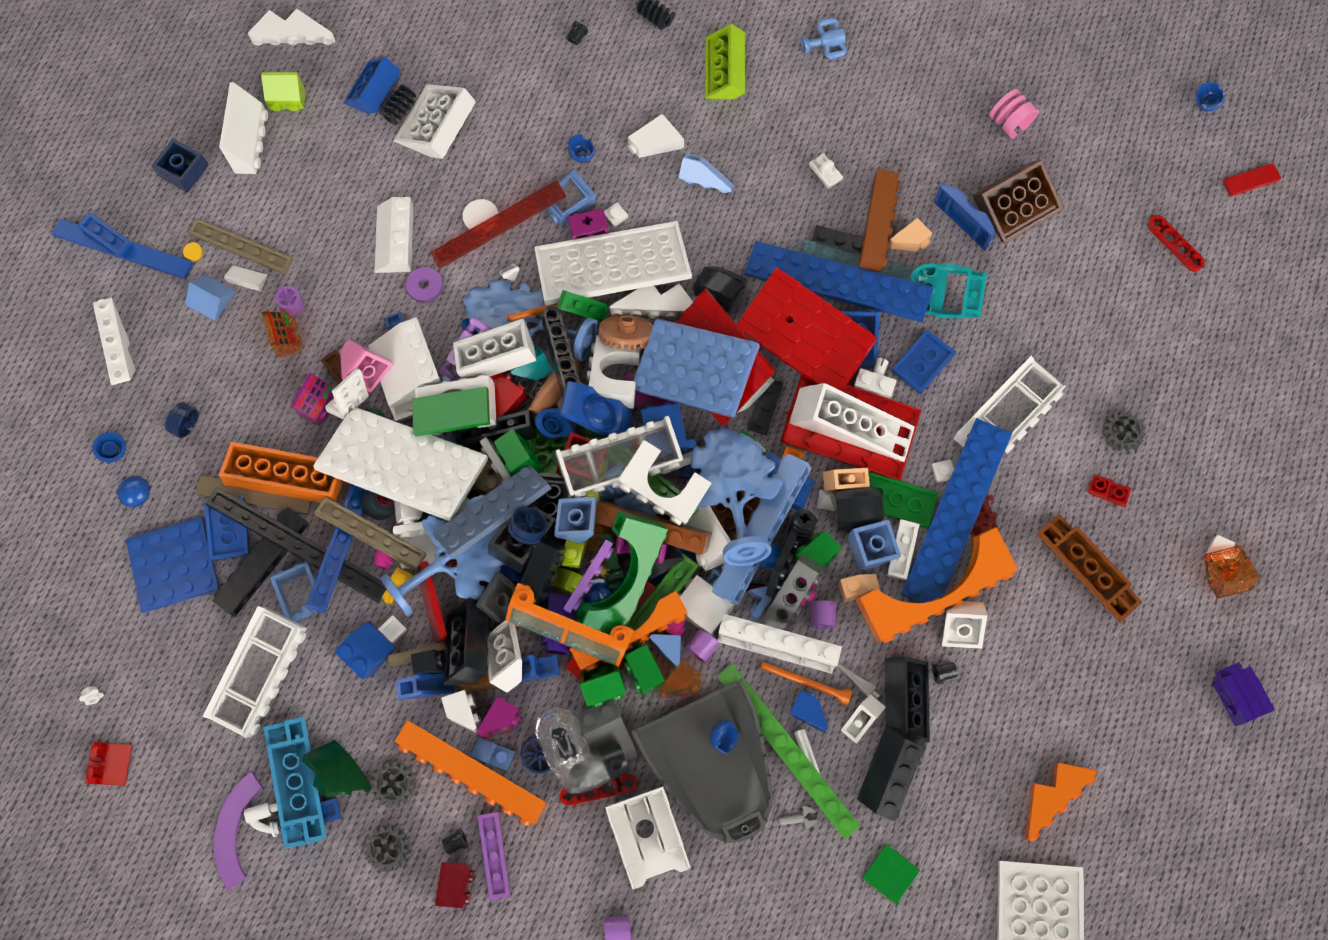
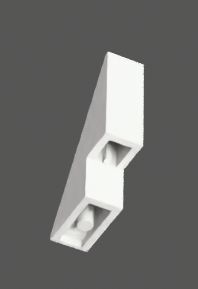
[248,9,336,45]
[609,284,693,320]
[93,297,135,385]

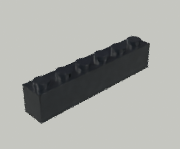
[212,507,310,617]

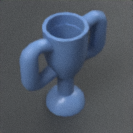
[800,17,847,59]

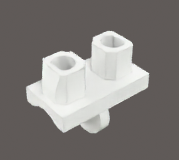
[809,153,843,189]

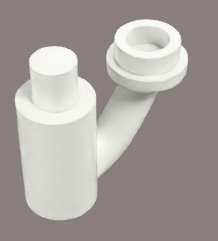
[244,802,281,837]

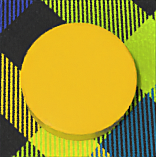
[183,243,203,261]

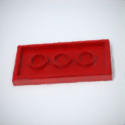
[417,561,447,644]

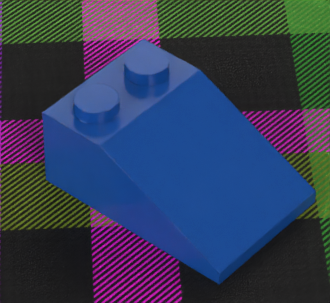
[841,310,880,369]

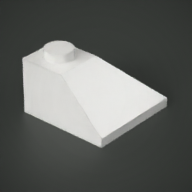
[942,601,987,648]

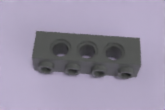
[760,554,823,631]

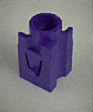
[541,594,581,655]
[1212,662,1275,726]

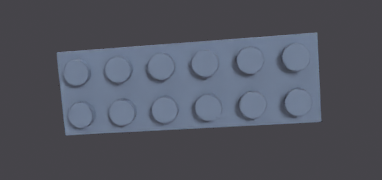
[432,465,551,559]

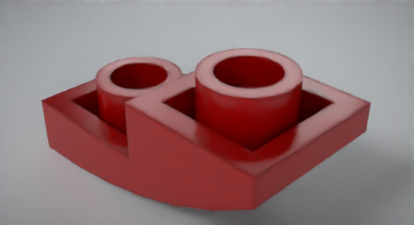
[1088,474,1132,508]

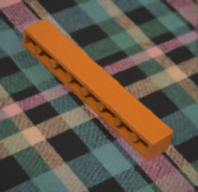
[394,720,548,827]

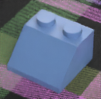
[847,520,902,571]

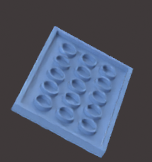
[633,318,760,418]

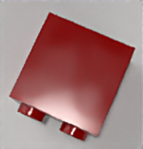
[490,372,529,418]

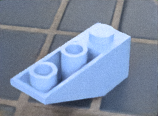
[679,153,734,193]

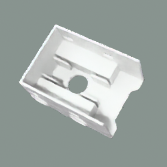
[605,787,691,890]

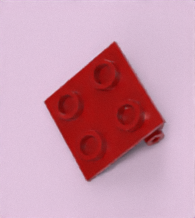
[85,742,132,786]

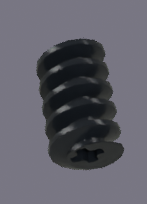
[636,0,675,30]
[380,85,416,125]
[787,509,817,547]

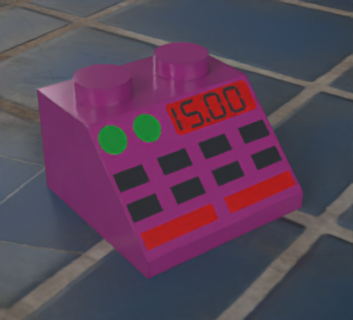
[291,372,334,426]
[476,696,523,739]

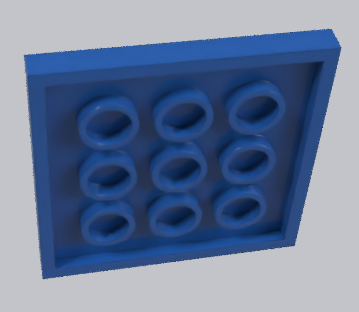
[126,516,220,613]

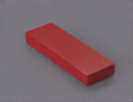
[1223,163,1281,197]

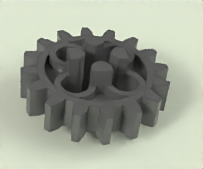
[1103,410,1146,452]
[370,762,416,807]
[364,825,410,872]

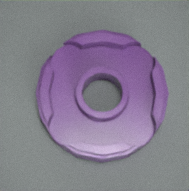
[406,267,443,302]

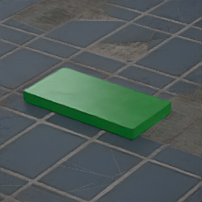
[413,387,490,436]
[859,471,939,529]

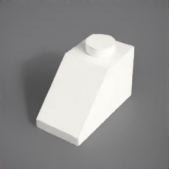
[841,694,886,744]

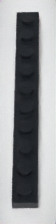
[206,487,387,603]

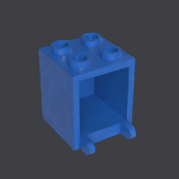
[641,402,696,463]

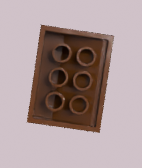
[972,160,1063,243]

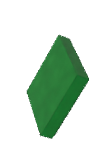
[862,844,920,905]

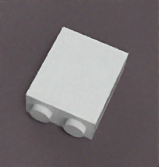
[678,575,734,636]

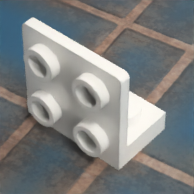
[325,368,369,419]
[393,522,438,569]

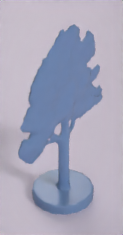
[462,280,599,362]
[691,426,782,566]
[380,495,505,617]

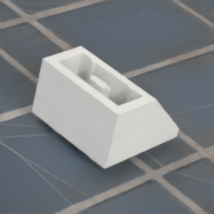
[441,690,482,734]

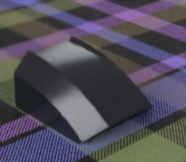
[693,266,747,313]
[834,488,884,530]

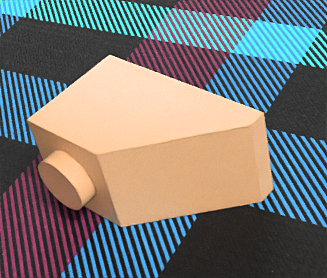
[889,218,932,251]
[823,468,870,491]
[838,574,881,602]

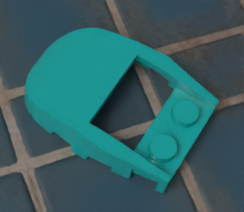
[909,263,987,318]

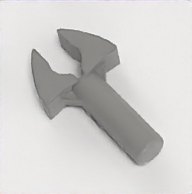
[779,806,818,829]

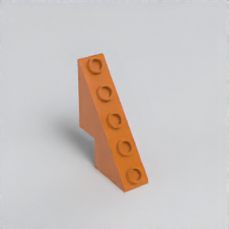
[1024,763,1097,843]

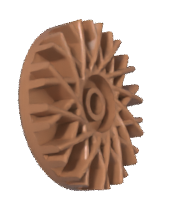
[598,315,653,351]

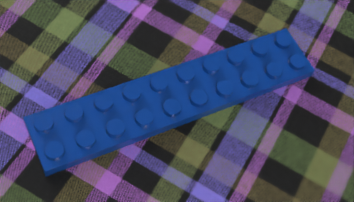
[744,241,934,323]
[901,418,1012,603]

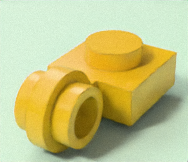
[382,567,413,605]

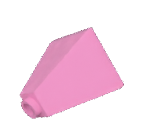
[340,339,393,392]

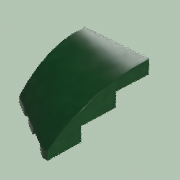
[302,740,371,797]

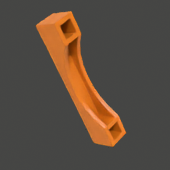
[570,591,688,673]

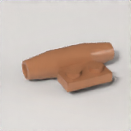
[529,357,585,420]

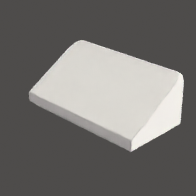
[224,266,268,291]

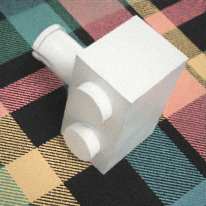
[854,358,897,399]

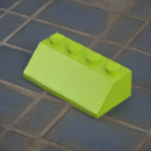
[705,23,745,99]

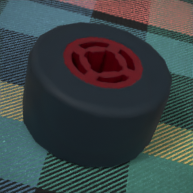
[361,490,395,520]

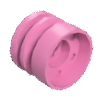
[990,89,1039,138]

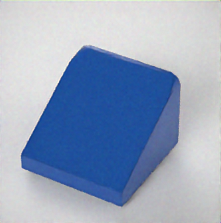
[384,312,404,331]

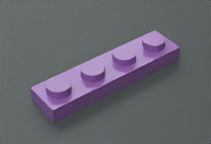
[563,540,614,613]
[478,812,511,900]

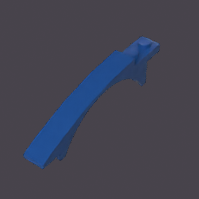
[396,655,561,700]

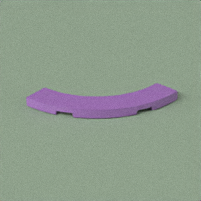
[214,772,263,890]

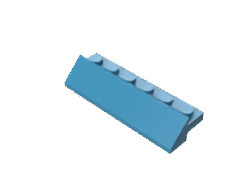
[263,717,327,850]

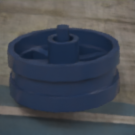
[165,402,199,438]
[508,507,548,545]
[520,735,558,774]

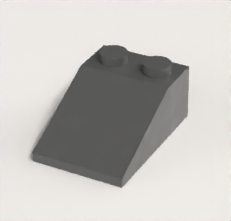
[576,699,638,762]

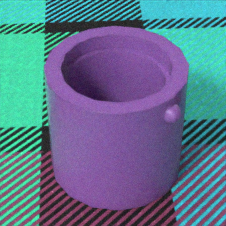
[275,286,305,316]
[810,601,836,629]
[685,629,720,663]
[604,915,632,940]

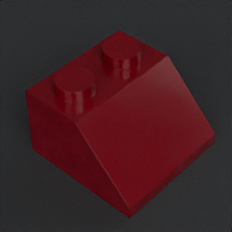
[435,862,475,909]

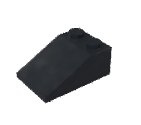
[531,472,576,538]
[488,504,556,574]
[611,544,685,583]

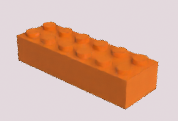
[219,442,344,503]

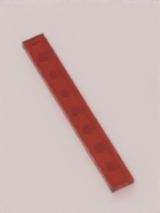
[430,180,566,269]

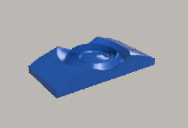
[934,183,995,251]
[559,381,633,447]

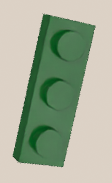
[557,290,610,322]

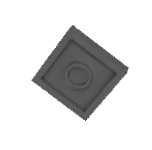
[476,572,516,625]

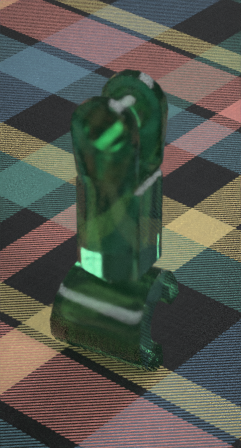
[600,533,625,589]

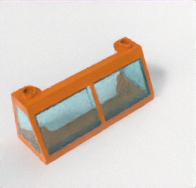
[505,583,634,667]

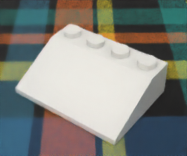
[219,82,268,174]
[393,84,476,159]
[368,317,441,408]

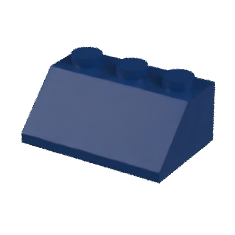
[343,56,401,114]

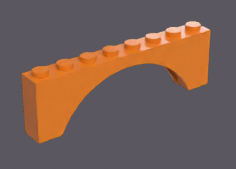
[855,527,1018,643]

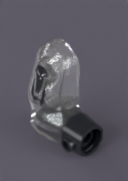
[534,707,630,794]

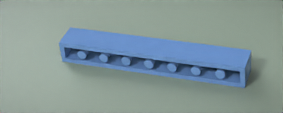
[712,453,812,606]

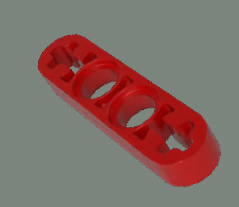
[1147,215,1205,272]
[560,774,638,806]

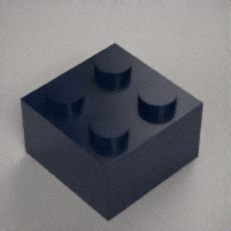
[151,138,208,193]

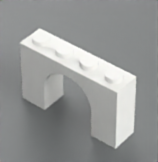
[587,335,641,409]
[415,375,497,435]
[617,440,712,526]

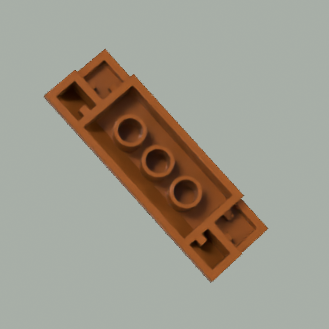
[1036,514,1142,623]

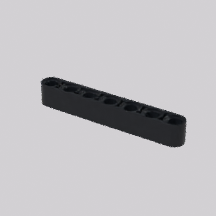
[542,306,585,431]

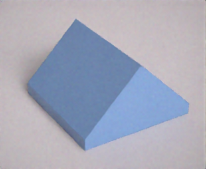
[185,275,236,321]
[554,497,597,544]
[649,634,681,672]

